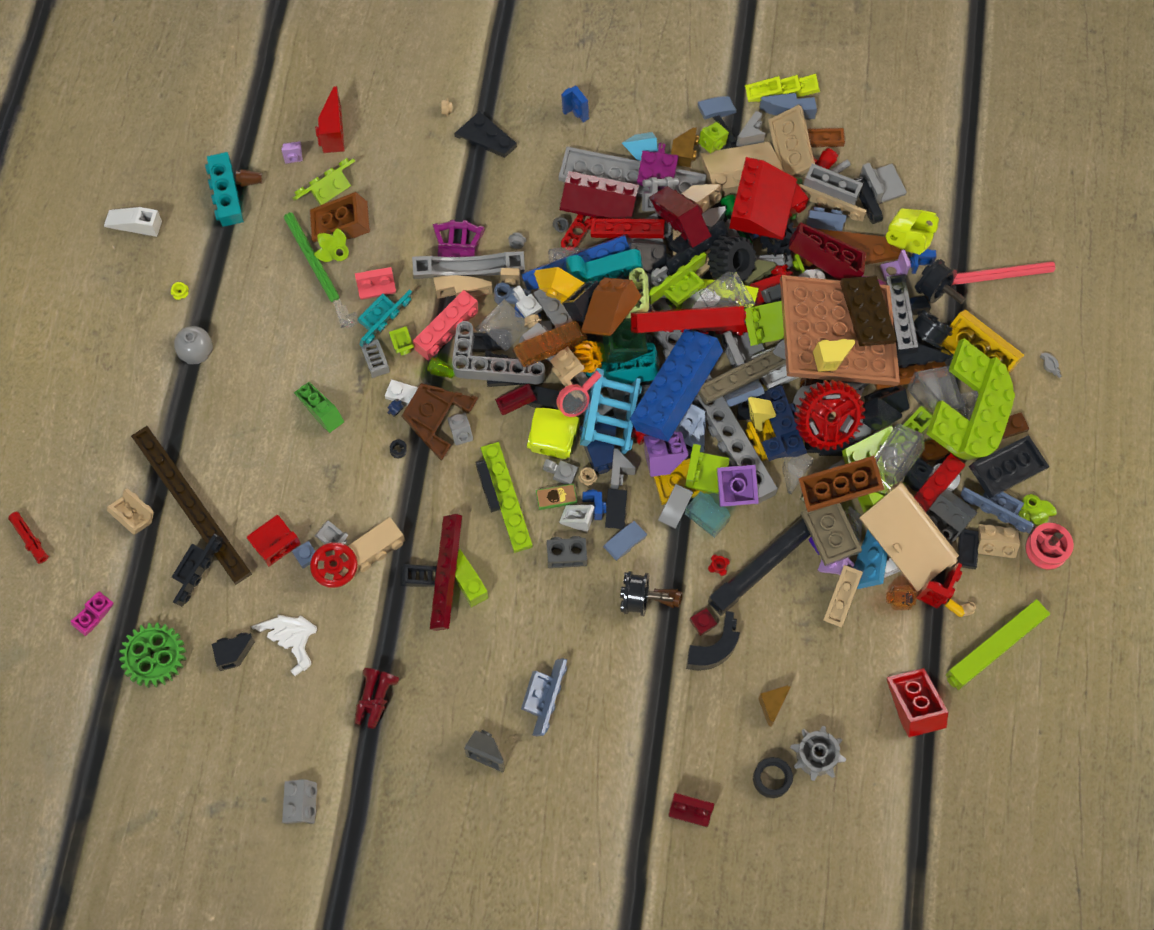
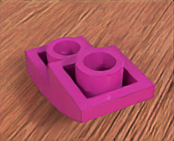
[71,591,114,636]

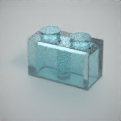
[685,491,731,538]

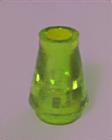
[427,357,454,379]

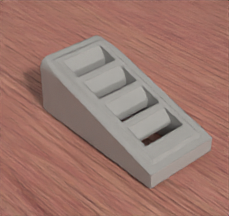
[361,339,390,378]

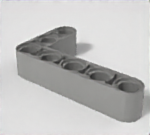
[452,321,545,384]

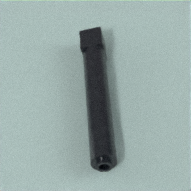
[708,517,810,616]

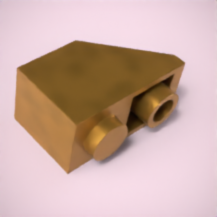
[671,127,699,168]

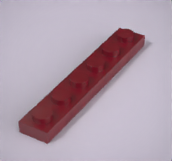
[430,514,462,631]

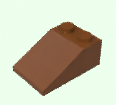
[310,192,370,242]
[581,278,641,336]

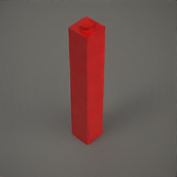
[631,305,746,333]

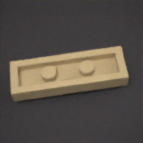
[823,565,863,628]

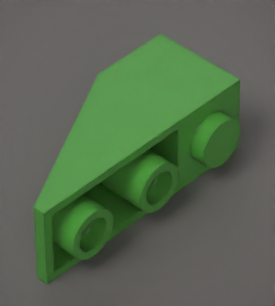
[294,382,344,433]

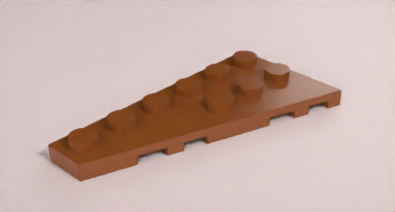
[793,226,908,272]

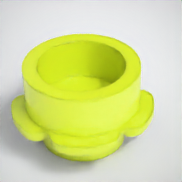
[170,282,189,300]

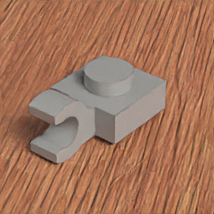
[543,459,578,485]

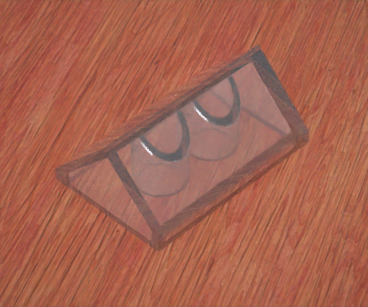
[875,424,925,488]

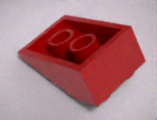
[315,86,345,153]
[887,668,949,737]

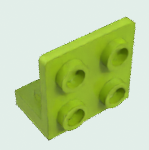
[744,301,784,346]
[685,444,729,494]

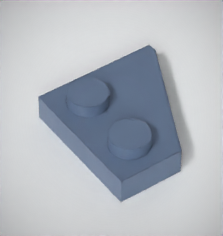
[674,403,706,452]

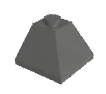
[464,730,505,773]

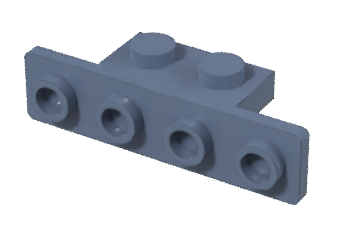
[960,487,1034,533]
[521,658,567,737]

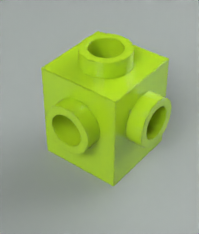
[698,122,729,154]

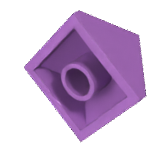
[717,465,759,507]

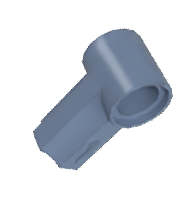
[494,283,531,305]

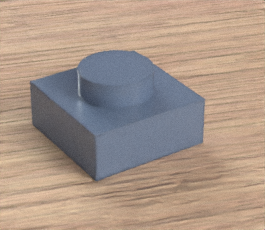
[292,541,315,569]

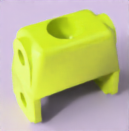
[886,208,939,255]
[527,407,580,459]

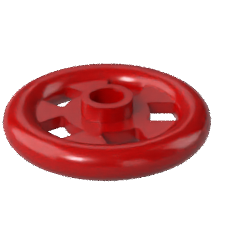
[310,542,358,588]

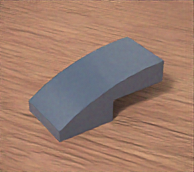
[698,97,736,120]
[603,521,647,561]

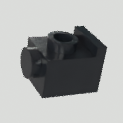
[902,458,935,492]

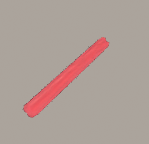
[952,261,1055,285]

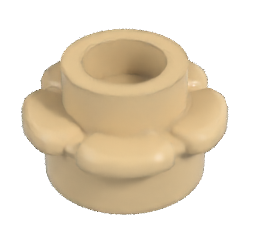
[441,98,452,116]
[524,314,542,329]
[578,467,597,486]

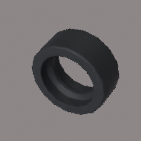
[753,757,793,798]

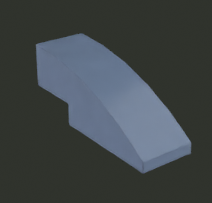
[759,93,817,119]

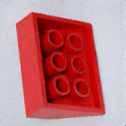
[729,157,797,240]

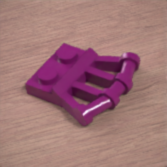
[432,219,485,257]

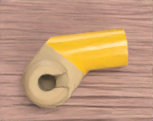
[945,599,976,617]

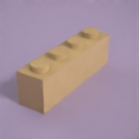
[330,517,405,583]

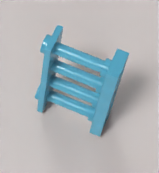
[580,368,642,455]

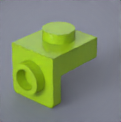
[389,326,414,356]

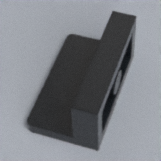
[864,385,910,413]

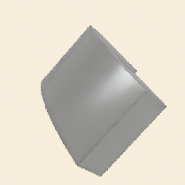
[658,484,693,529]

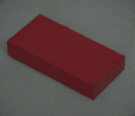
[495,383,537,416]

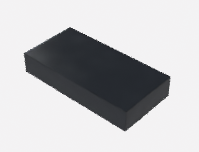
[956,529,979,570]

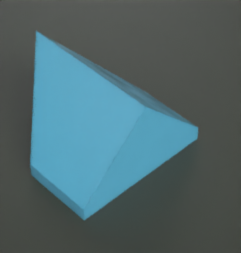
[622,132,658,161]

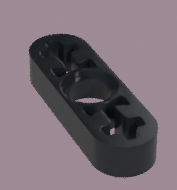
[854,176,883,224]
[475,459,500,513]

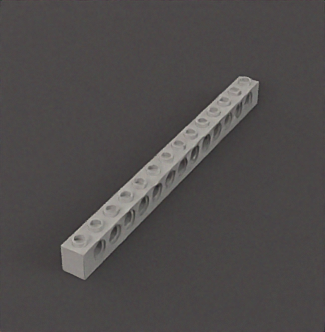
[637,273,778,505]

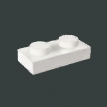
[385,379,418,405]

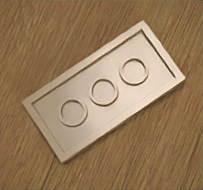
[768,105,815,177]

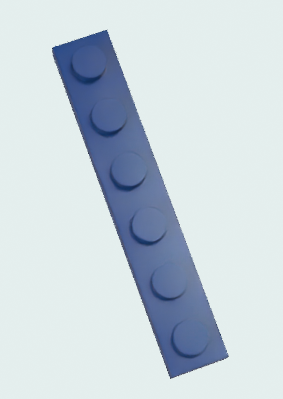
[521,235,629,290]

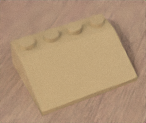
[700,142,782,199]

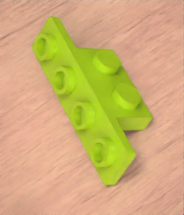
[292,158,355,205]
[649,252,706,307]

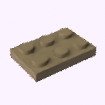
[801,503,862,566]

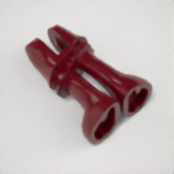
[355,668,400,729]

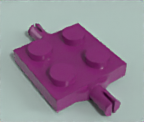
[637,143,678,191]

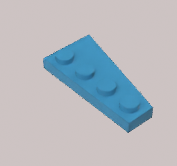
[854,529,887,589]

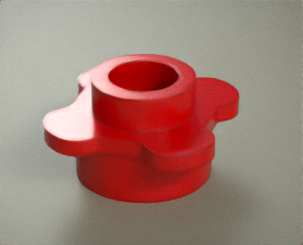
[770,264,788,277]
[708,555,730,576]

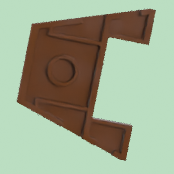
[401,383,478,461]

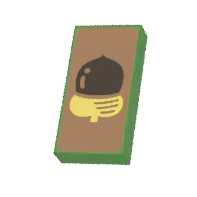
[536,484,577,510]

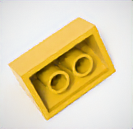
[534,267,584,305]

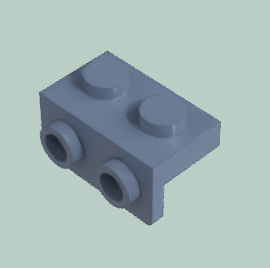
[806,207,846,231]

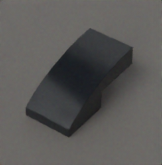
[472,330,510,352]
[605,489,627,529]

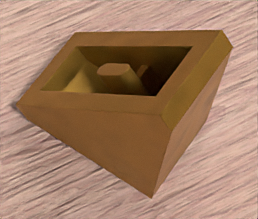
[758,685,791,727]

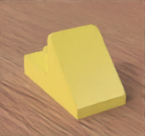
[748,397,776,432]

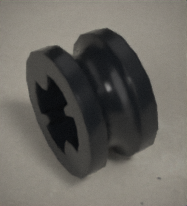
[390,439,407,459]

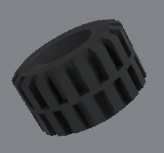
[708,235,756,283]

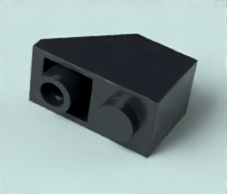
[212,632,255,671]

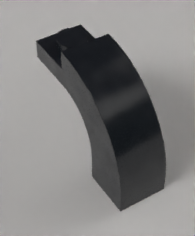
[686,611,740,671]

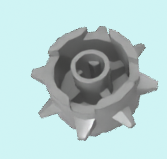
[790,726,846,781]

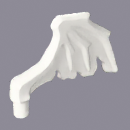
[252,615,317,676]

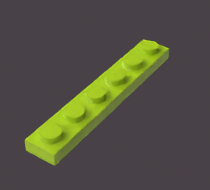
[481,442,533,553]

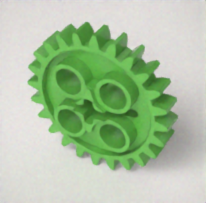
[119,623,186,688]

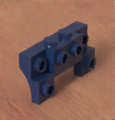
[747,385,807,461]

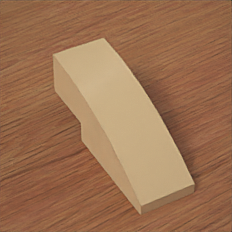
[433,275,493,299]

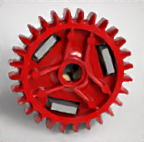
[793,379,865,451]

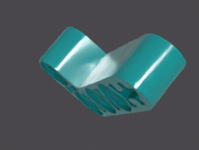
[566,249,643,283]
[586,343,660,387]

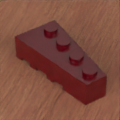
[649,186,711,248]
[789,222,866,281]

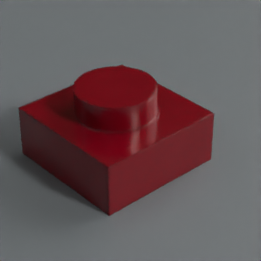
[690,608,717,636]

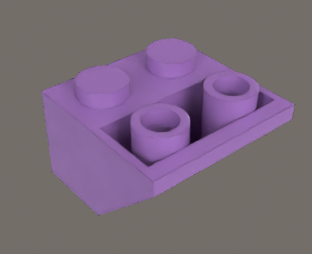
[644,432,688,477]

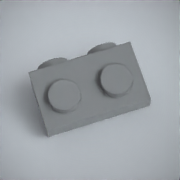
[282,779,317,824]

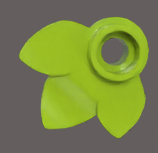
[314,228,349,262]
[1018,494,1057,527]

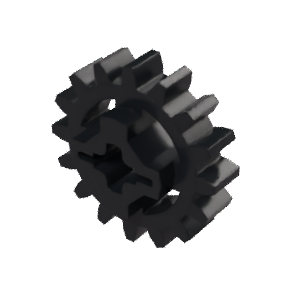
[760,223,796,256]

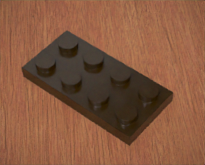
[840,276,897,347]

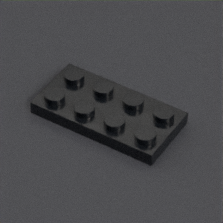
[969,435,1049,499]

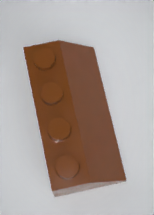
[799,456,885,512]

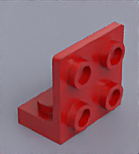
[247,515,301,567]
[916,563,963,608]

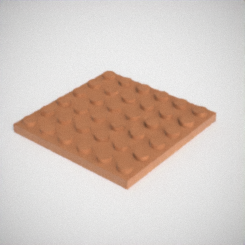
[780,275,900,386]

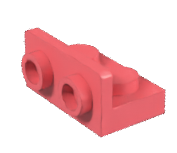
[355,267,396,300]

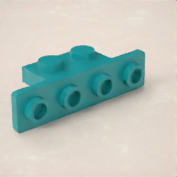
[357,289,412,347]

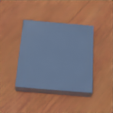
[724,379,765,407]

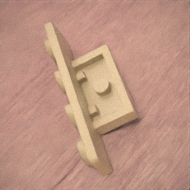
[799,184,867,222]

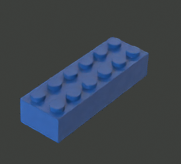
[630,329,723,442]

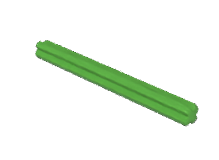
[284,212,339,302]

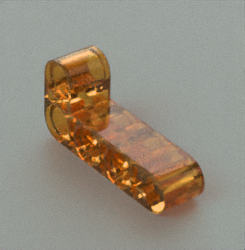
[513,321,587,367]

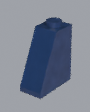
[579,416,617,474]

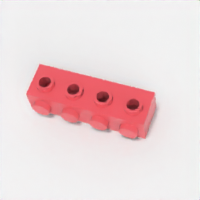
[413,290,478,361]

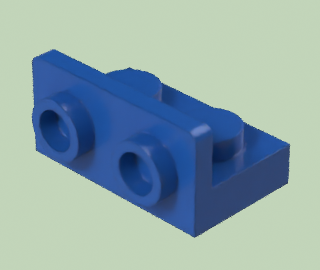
[561,85,589,122]

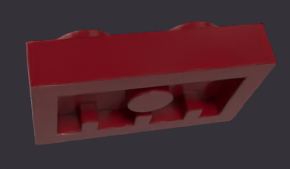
[668,793,715,827]

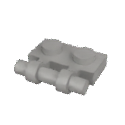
[642,177,679,211]

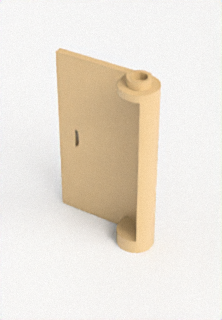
[859,481,959,592]

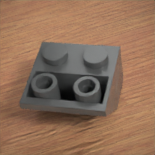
[926,489,978,545]

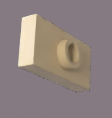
[501,268,520,285]

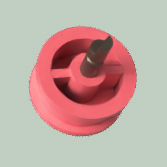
[1025,523,1074,570]

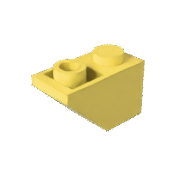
[813,339,855,372]

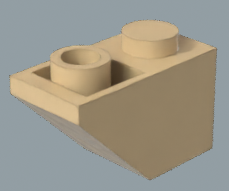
[681,184,722,213]

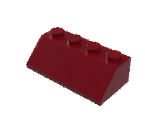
[559,171,639,219]

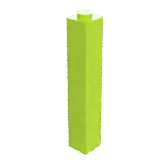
[945,599,1050,690]

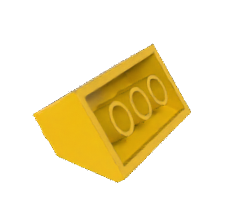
[942,310,1024,374]

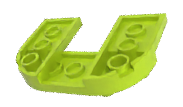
[926,338,1015,460]

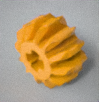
[573,340,603,373]

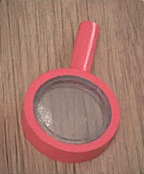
[557,371,602,417]

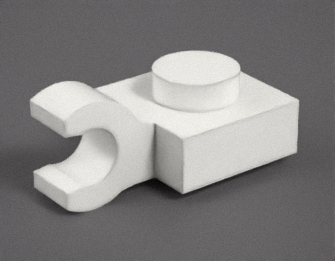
[513,285,542,318]

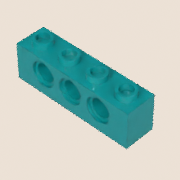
[205,152,244,227]

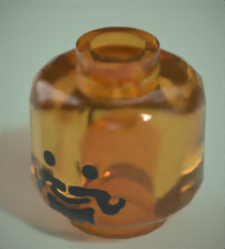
[886,585,916,611]

